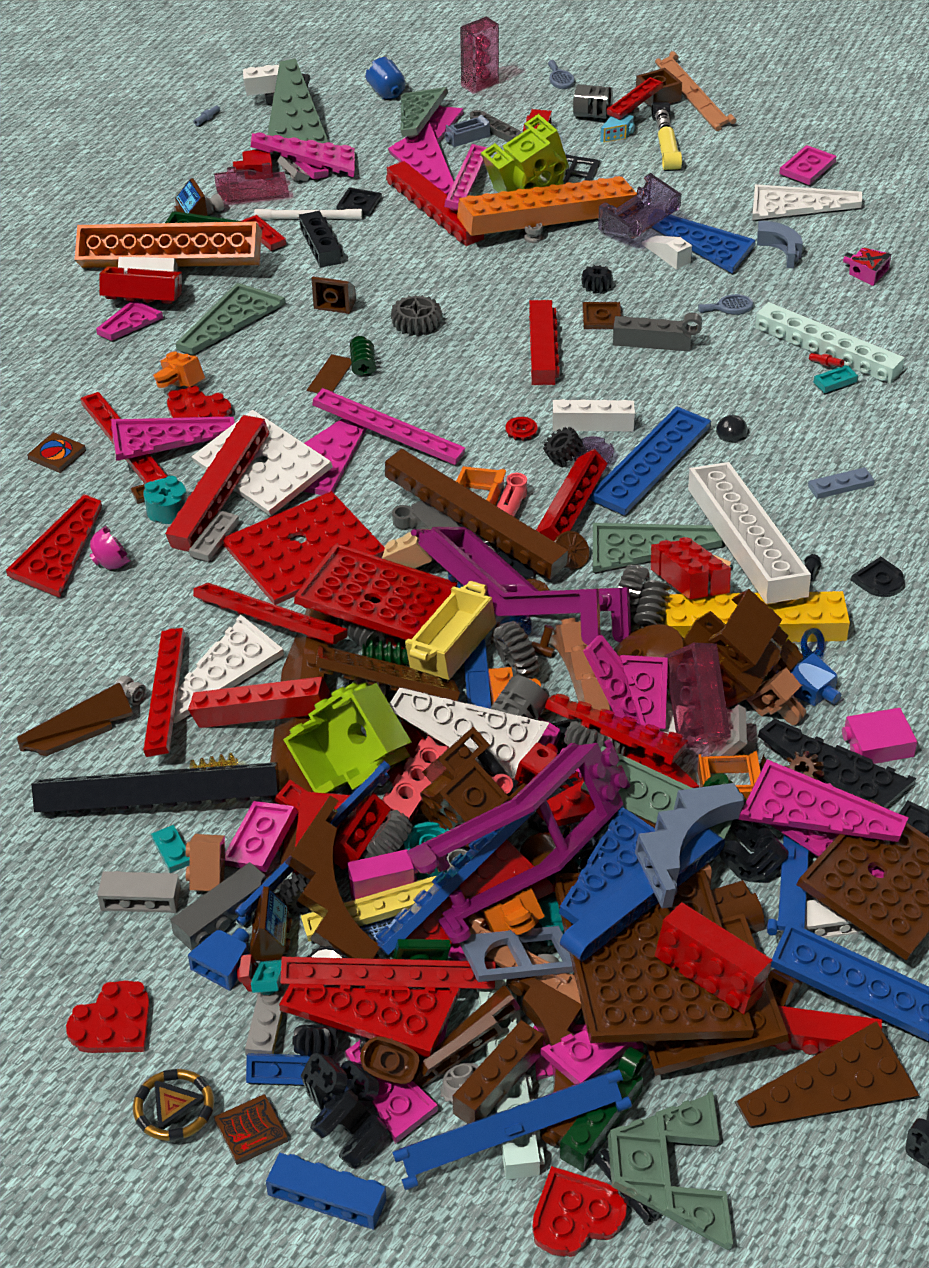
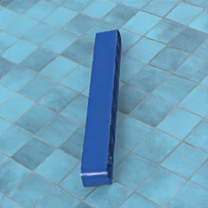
[560,828,725,961]

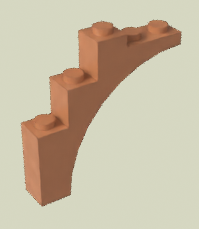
[549,617,610,729]

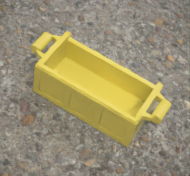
[405,581,496,680]

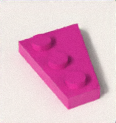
[619,655,668,730]

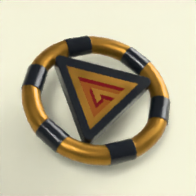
[133,1069,214,1141]

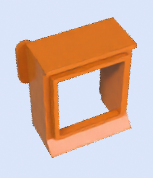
[456,466,506,505]
[697,750,761,799]

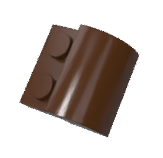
[711,880,765,934]

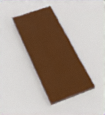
[307,354,351,394]

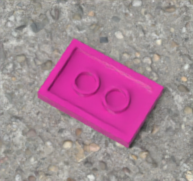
[779,145,837,185]
[225,801,298,872]

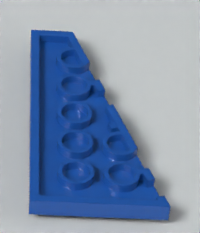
[559,807,655,924]

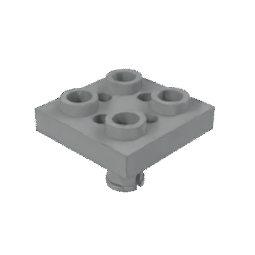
[708,705,755,756]

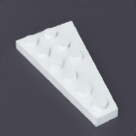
[752,184,862,220]
[173,614,284,724]
[389,688,549,779]

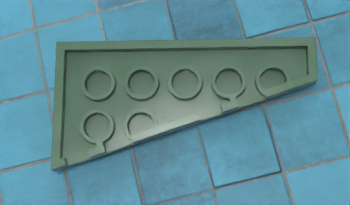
[400,87,448,138]
[593,523,723,573]

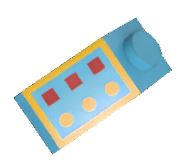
[600,115,635,143]

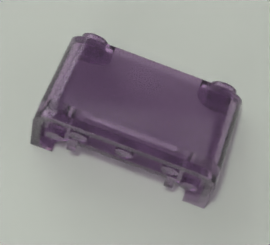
[598,173,682,239]

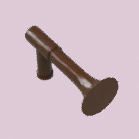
[491,622,555,658]

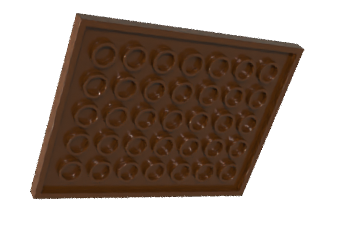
[553,870,754,1043]

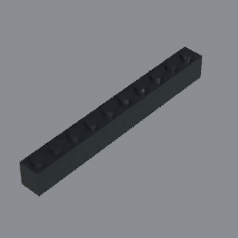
[31,762,280,816]

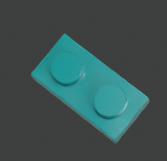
[813,365,858,393]
[151,825,190,873]
[251,960,282,995]

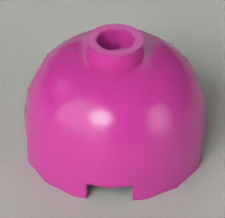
[90,526,131,570]

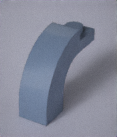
[757,221,803,268]

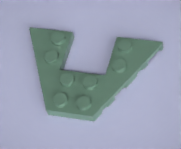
[608,1091,733,1250]

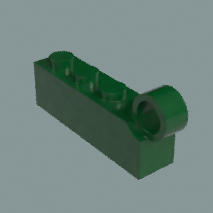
[560,1047,646,1172]

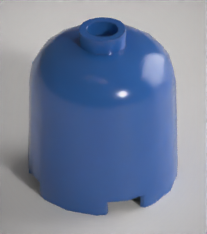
[365,57,406,100]

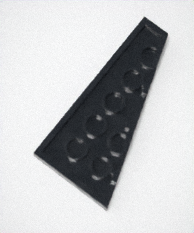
[758,718,917,808]

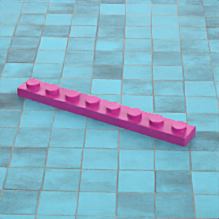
[444,144,487,211]
[312,388,465,465]

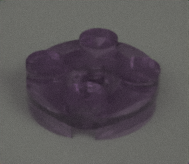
[573,436,614,469]

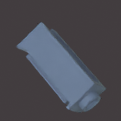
[444,115,490,147]

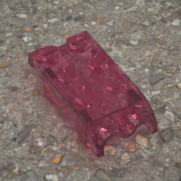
[214,163,289,203]

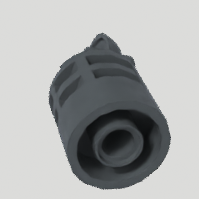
[573,84,640,120]
[490,675,548,720]

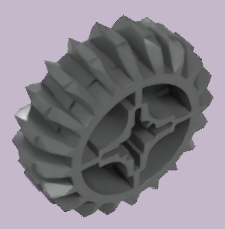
[391,294,442,336]
[618,565,650,625]
[493,621,539,679]
[564,721,629,757]
[356,810,412,861]

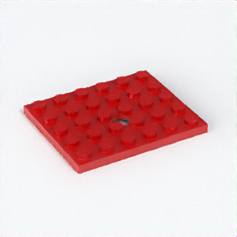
[222,491,385,605]
[294,544,458,640]

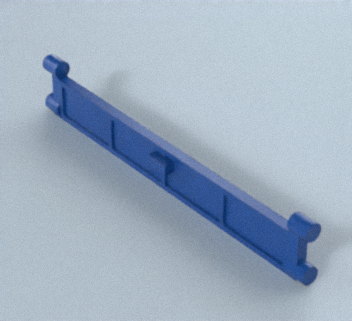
[448,572,491,709]
[235,761,391,926]
[767,834,808,935]
[392,1069,632,1190]

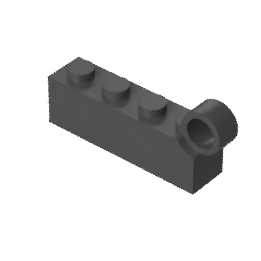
[613,312,702,352]
[392,500,459,529]
[170,862,286,951]

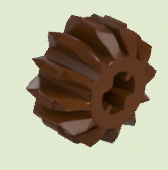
[785,751,825,780]

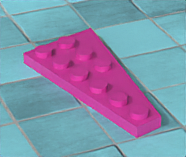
[388,123,454,195]
[251,132,355,177]
[111,417,235,461]
[739,759,908,842]

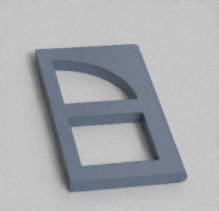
[460,926,574,982]

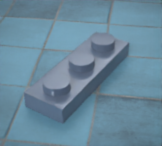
[808,467,875,499]

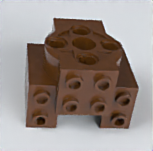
[680,589,789,708]
[419,726,526,847]

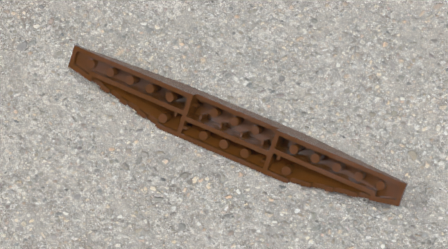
[270,609,334,865]

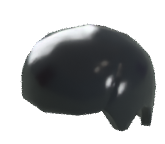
[716,414,748,443]

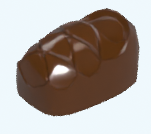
[360,1036,420,1084]

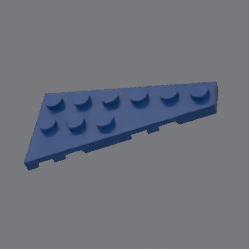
[648,210,755,273]

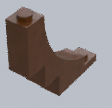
[285,795,380,959]
[506,965,582,1146]

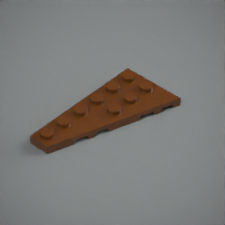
[734,1021,919,1127]

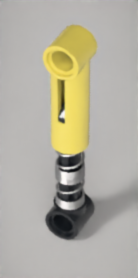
[651,102,682,170]

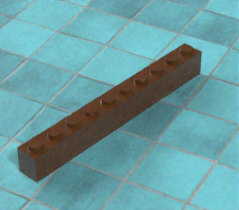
[385,448,568,579]

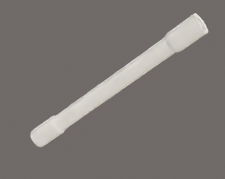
[254,209,362,220]

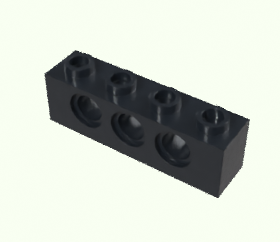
[299,210,343,268]

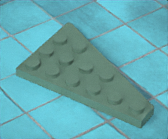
[267,58,328,158]

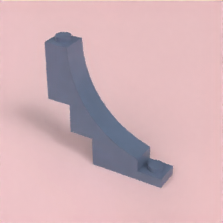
[635,783,744,908]

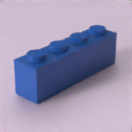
[266,1152,387,1230]

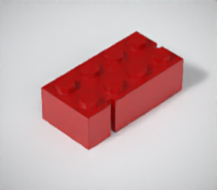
[99,266,182,304]
[651,537,731,599]
[655,902,772,1014]

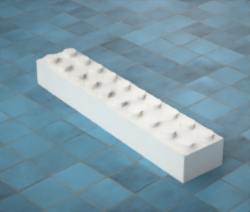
[688,462,811,604]

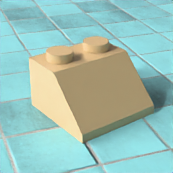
[382,529,433,568]

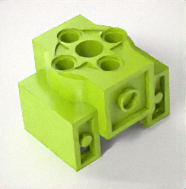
[481,114,569,193]
[283,682,411,793]

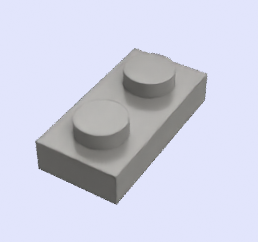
[277,156,310,182]

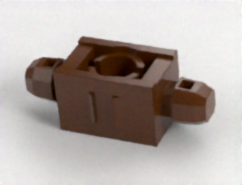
[767,639,803,678]

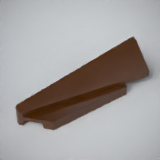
[17,683,133,756]
[412,985,521,1089]

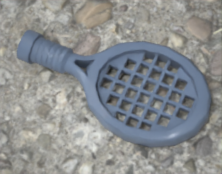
[548,60,575,89]
[698,294,753,315]

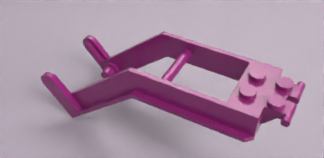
[411,527,631,645]
[406,739,631,944]

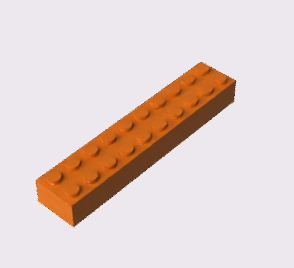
[457,176,638,236]
[74,222,262,268]

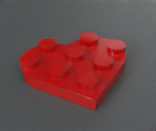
[167,386,232,418]
[66,980,150,1053]
[532,1166,627,1257]

